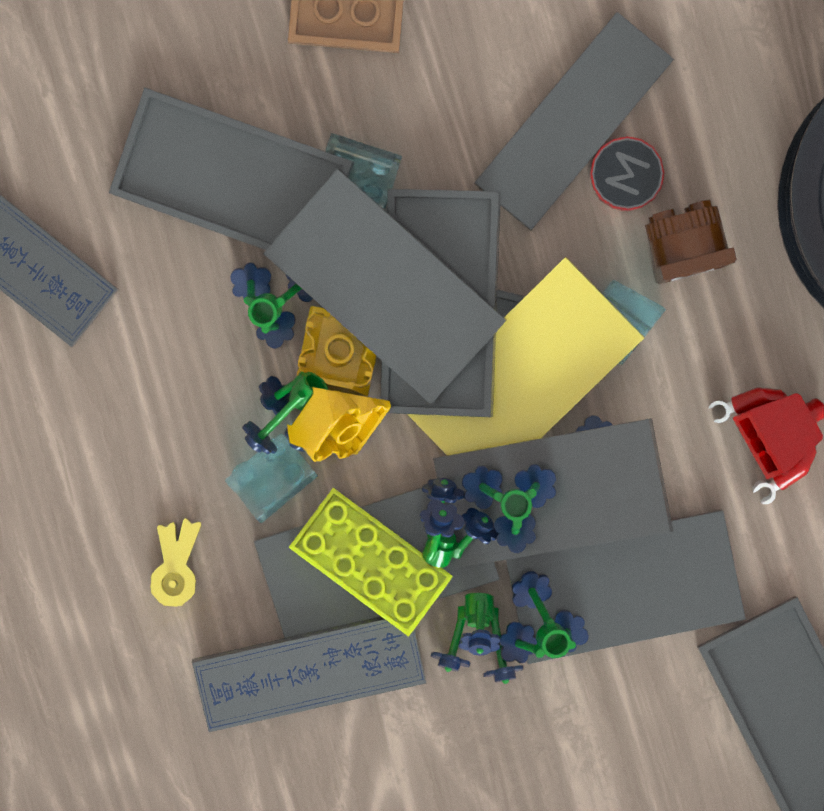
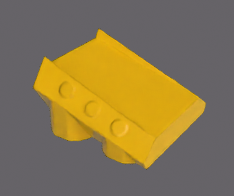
[296,306,376,397]
[287,387,391,462]

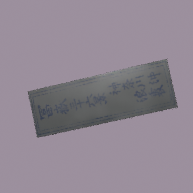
[0,194,119,347]
[192,617,426,732]

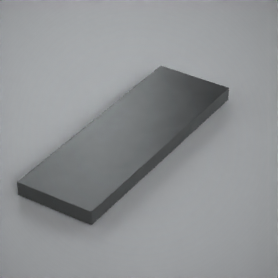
[474,12,674,231]

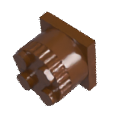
[645,199,737,285]

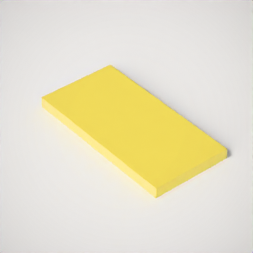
[407,257,645,455]

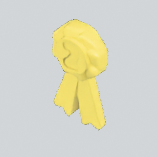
[150,518,201,607]

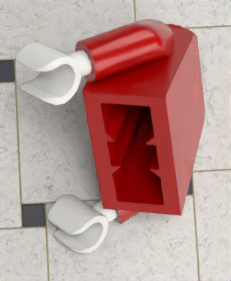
[709,387,824,504]

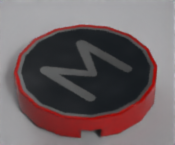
[590,136,665,212]

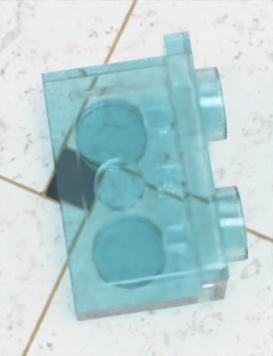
[325,133,402,209]
[225,434,318,523]

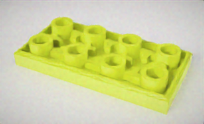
[289,488,453,637]

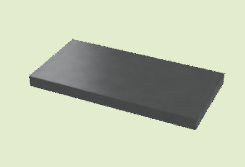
[109,87,355,250]
[263,169,507,404]
[380,189,501,417]
[433,418,674,568]
[254,487,500,638]
[506,510,746,664]
[697,596,824,811]

